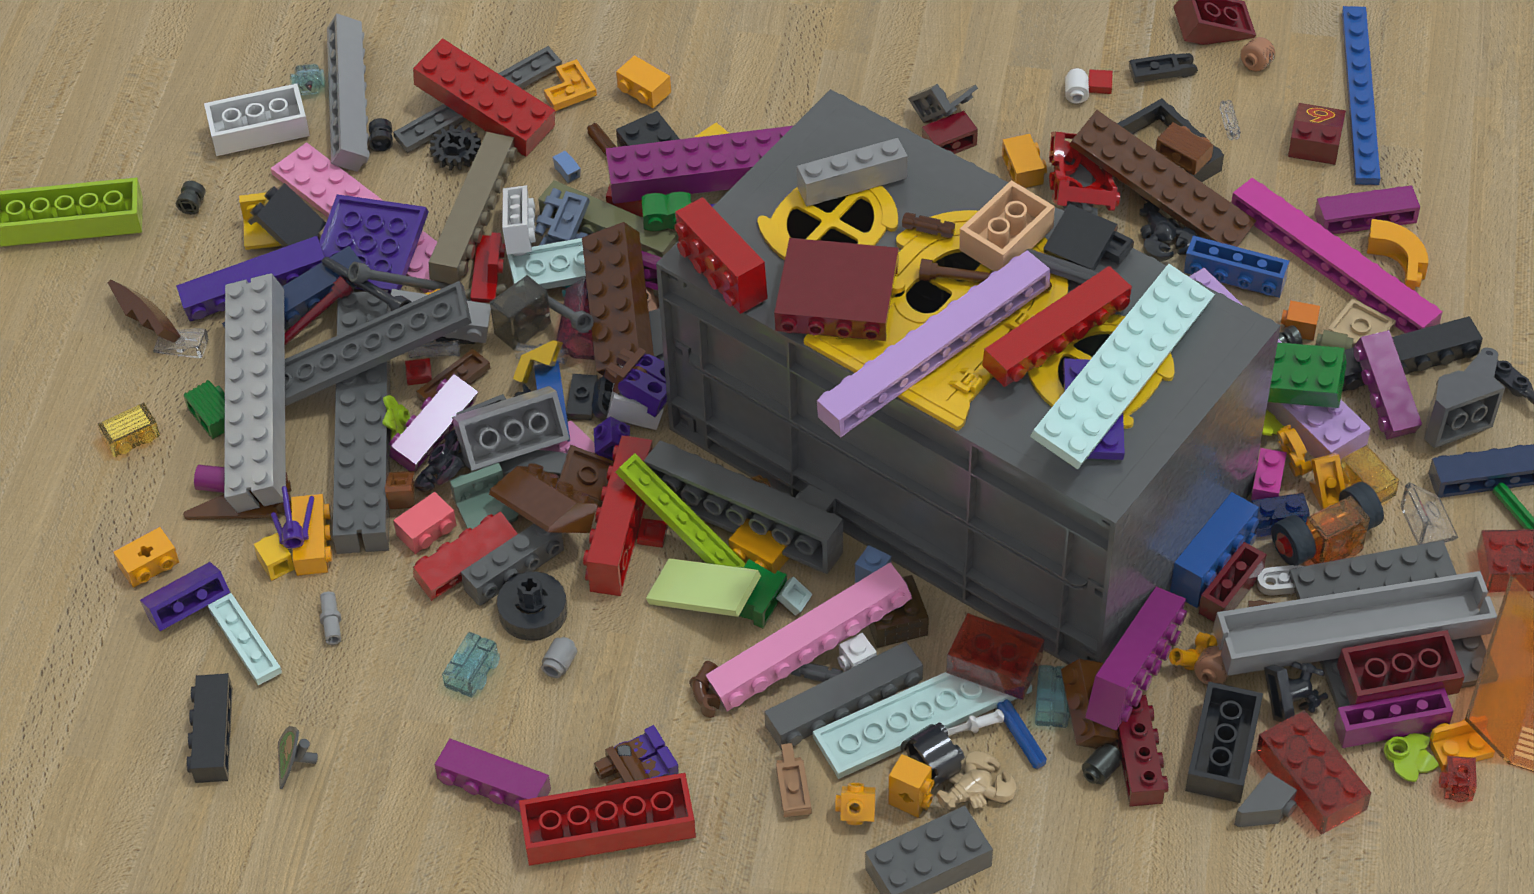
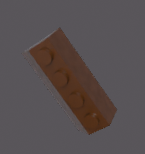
[489,463,598,534]

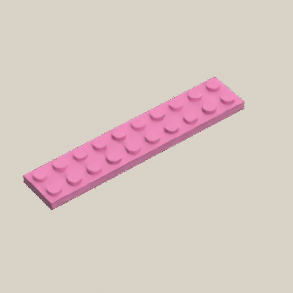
[271,142,468,293]

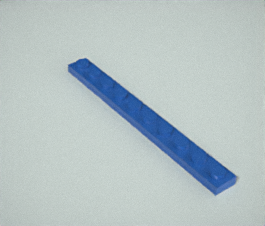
[1342,6,1381,185]

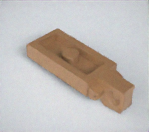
[776,743,812,817]

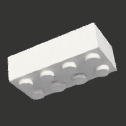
[204,84,310,156]

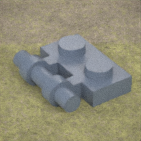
[535,188,590,241]

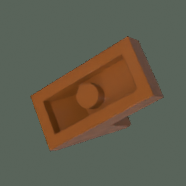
[385,471,415,509]

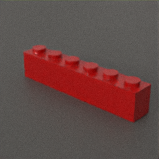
[982,266,1132,387]

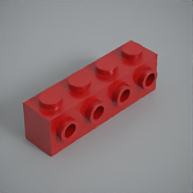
[413,511,518,601]

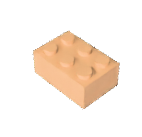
[960,180,1055,271]

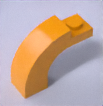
[1367,219,1428,290]

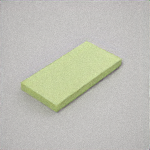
[646,558,761,617]

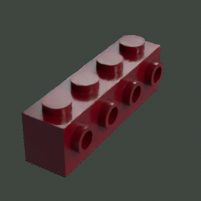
[1117,695,1169,807]

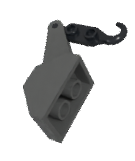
[1424,347,1534,448]

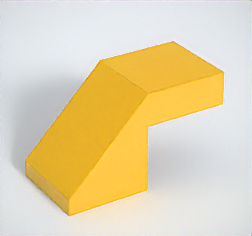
[513,340,563,383]

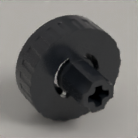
[497,571,568,641]

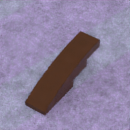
[107,279,181,343]

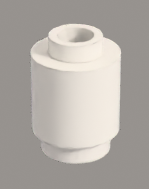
[1065,68,1089,103]

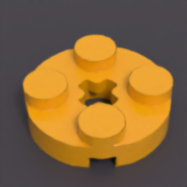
[1277,424,1312,477]

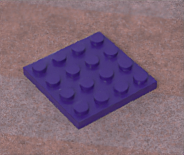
[319,194,429,294]

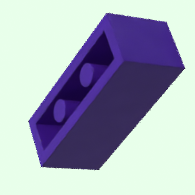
[140,562,231,631]

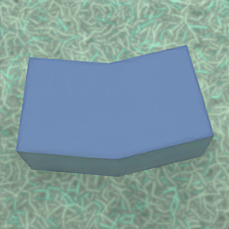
[552,151,581,183]

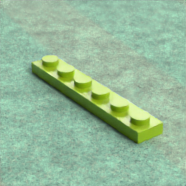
[615,454,746,568]

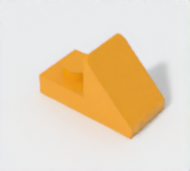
[1309,453,1345,511]

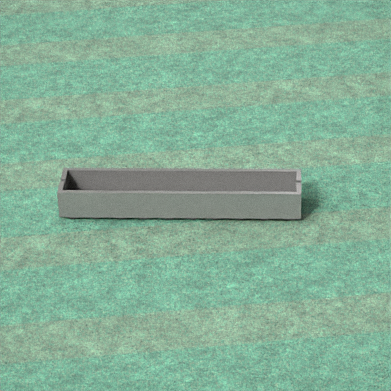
[224,273,286,513]
[1213,571,1497,676]

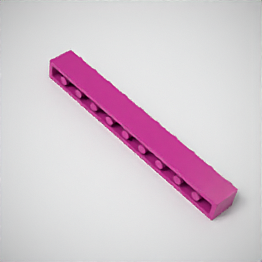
[1231,178,1443,333]

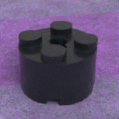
[901,722,965,789]

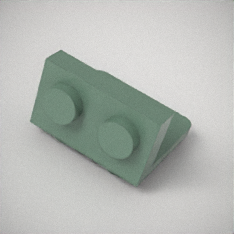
[450,463,518,529]

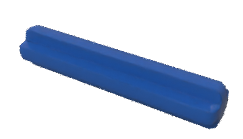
[996,699,1047,769]

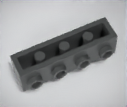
[461,524,564,607]

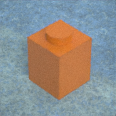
[1281,300,1320,341]

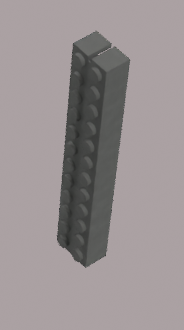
[333,290,391,554]

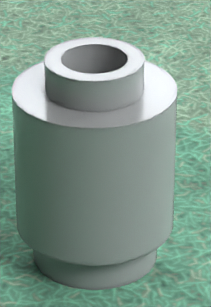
[541,637,578,678]

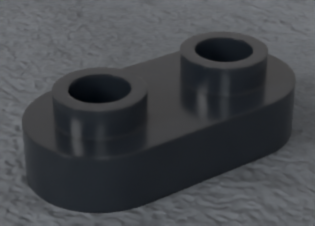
[592,375,613,421]

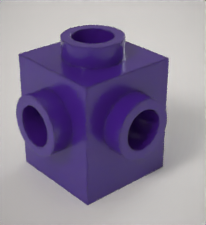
[593,416,630,461]

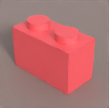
[393,492,457,554]

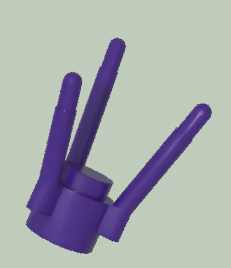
[271,486,314,548]

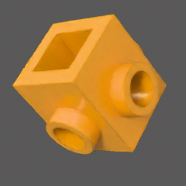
[835,783,876,825]

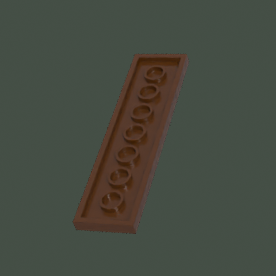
[1069,110,1257,247]

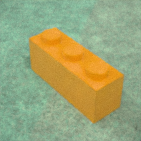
[291,494,332,576]

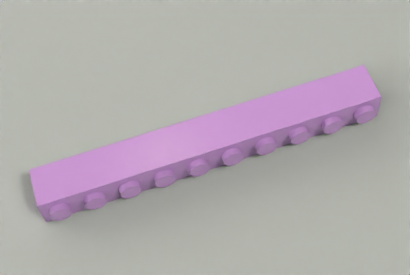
[817,250,1050,438]

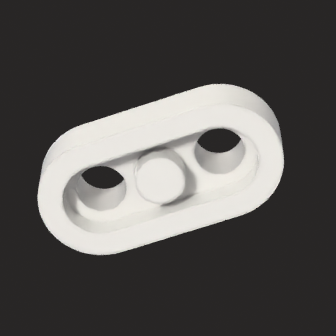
[1257,565,1304,596]

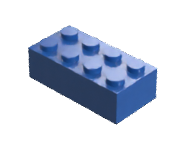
[1170,492,1260,608]

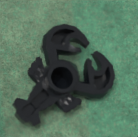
[1139,202,1197,262]
[414,429,463,492]

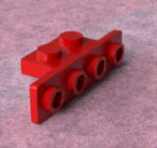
[470,232,506,303]

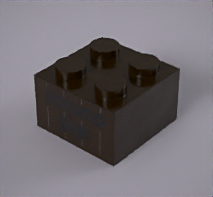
[868,575,929,648]

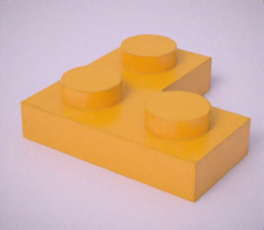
[544,59,597,111]

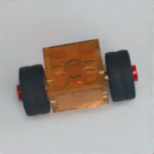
[1271,482,1384,566]

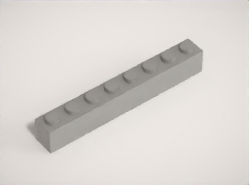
[327,13,370,172]

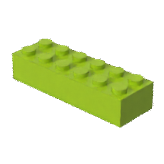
[0,177,143,247]

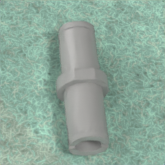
[320,591,341,645]

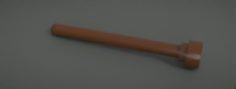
[919,258,1052,291]

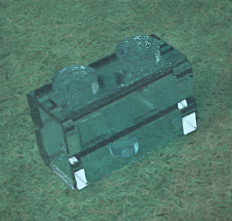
[442,632,500,698]
[1035,665,1071,728]

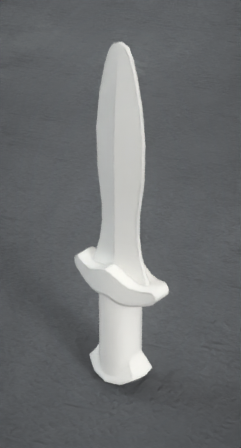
[947,709,1004,736]

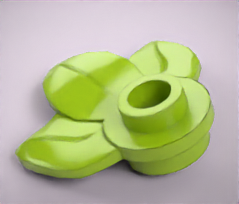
[382,395,410,440]
[1384,733,1439,782]

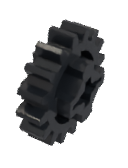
[430,125,481,171]

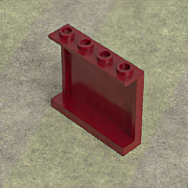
[774,238,899,341]

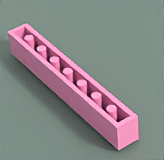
[706,562,912,711]

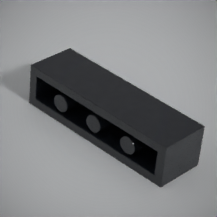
[187,673,233,783]

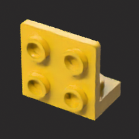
[239,193,282,250]

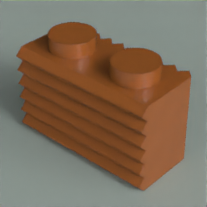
[1156,122,1214,175]

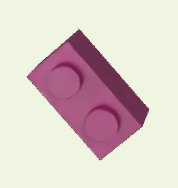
[1251,448,1287,512]

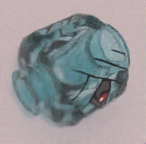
[290,63,325,95]

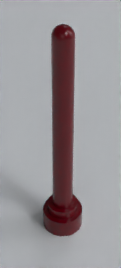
[284,276,354,346]

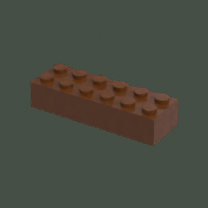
[582,222,654,375]

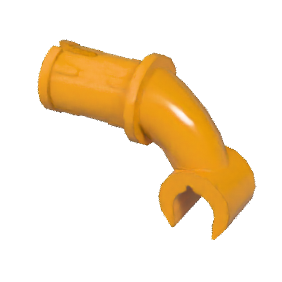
[1169,632,1218,670]

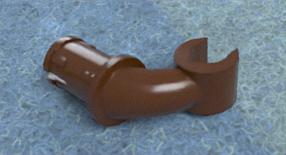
[689,661,721,718]

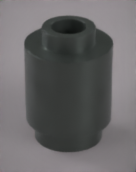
[1082,744,1122,784]

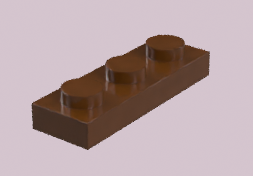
[416,349,490,403]

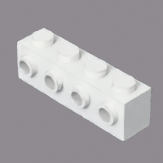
[502,185,536,256]

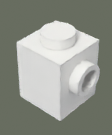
[837,633,877,671]

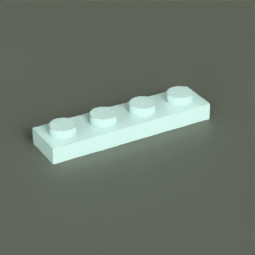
[208,593,282,685]

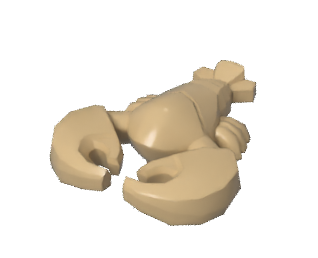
[936,751,1016,811]

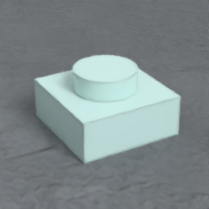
[776,577,813,615]

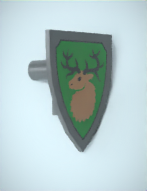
[278,726,318,789]

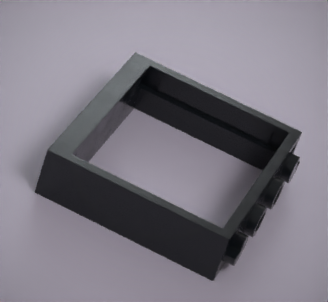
[1117,98,1224,205]

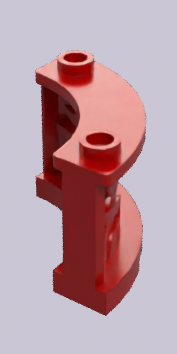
[1049,131,1120,211]

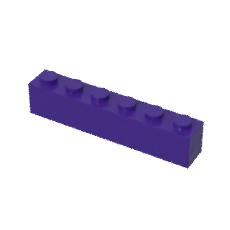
[176,236,325,321]

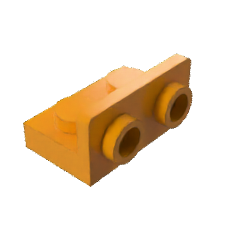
[1429,716,1495,771]

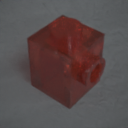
[1439,756,1477,802]

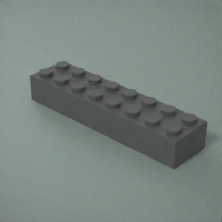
[644,440,843,574]

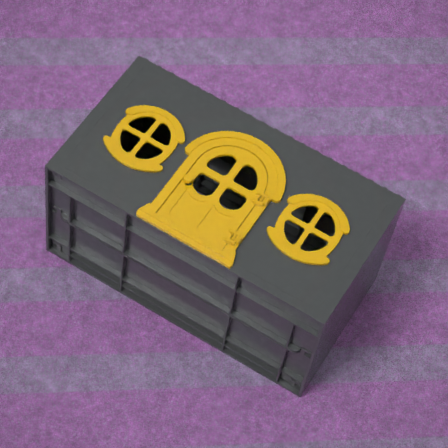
[656,89,1281,665]

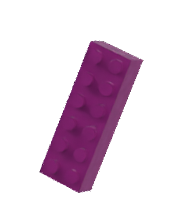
[1085,587,1187,730]

